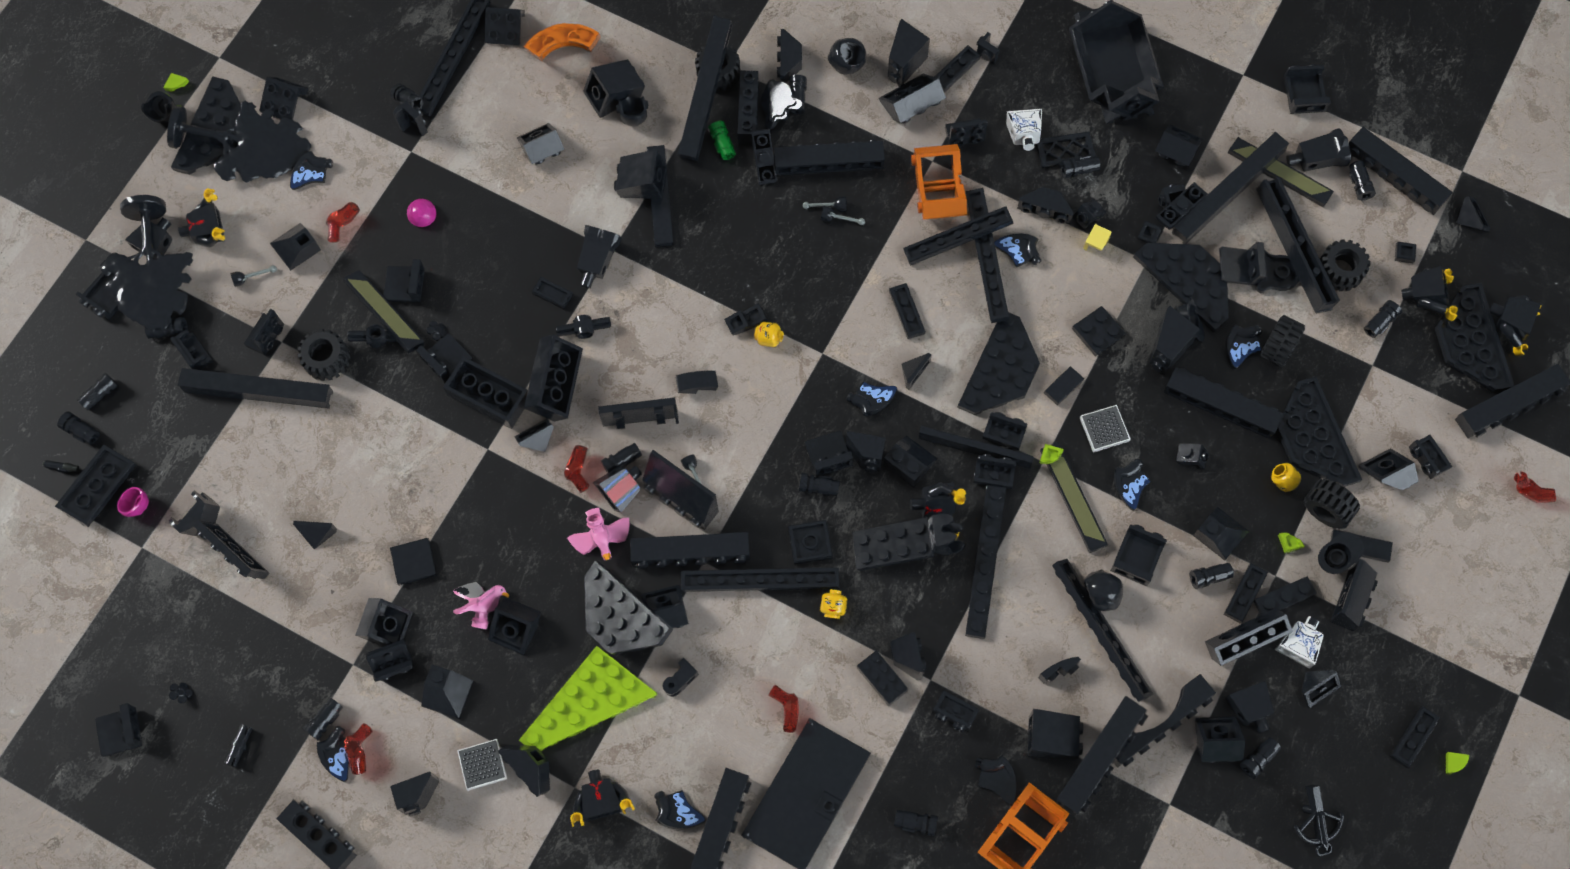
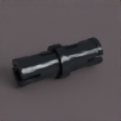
[224,724,253,767]

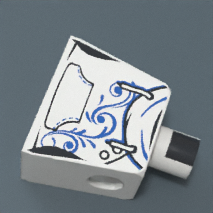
[1006,109,1042,151]
[1275,616,1323,669]

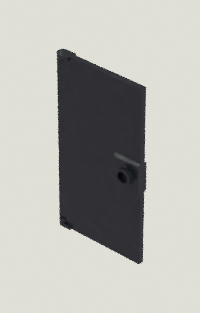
[741,718,871,869]

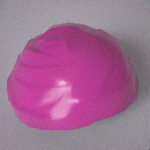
[407,199,437,227]
[117,487,149,517]

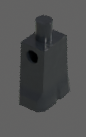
[1286,128,1351,172]
[577,225,622,289]

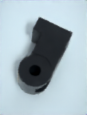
[662,658,699,697]

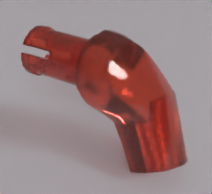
[326,202,360,243]
[564,445,590,493]
[1514,471,1556,503]
[768,685,799,733]
[344,723,373,775]

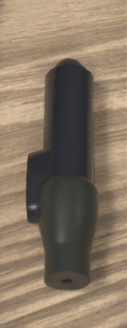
[42,460,80,473]

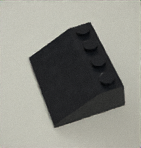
[642,450,719,530]

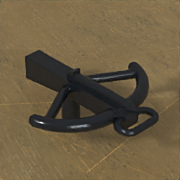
[1294,785,1344,856]

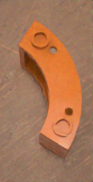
[524,23,601,61]
[911,144,967,220]
[978,782,1070,869]

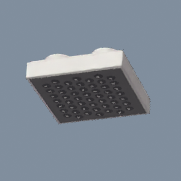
[1080,405,1130,452]
[457,739,507,791]

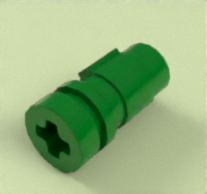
[708,121,736,160]

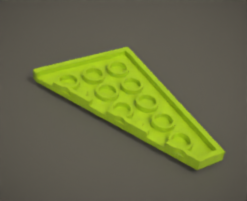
[519,646,657,751]

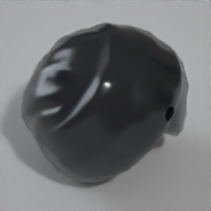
[828,38,866,75]
[1084,569,1123,611]

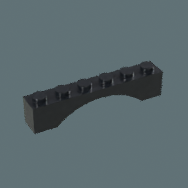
[1113,674,1216,768]

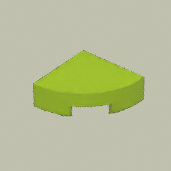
[163,73,189,91]
[1039,444,1064,464]
[1278,533,1305,553]
[1446,752,1469,774]

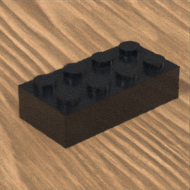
[857,650,908,707]

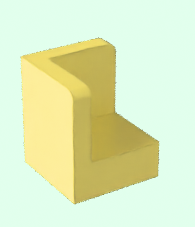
[1083,224,1112,251]

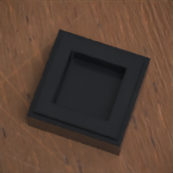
[1395,242,1416,264]

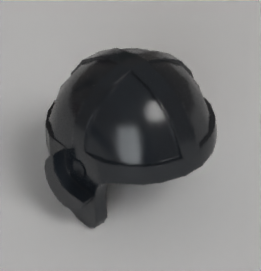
[141,91,176,123]
[616,96,649,127]

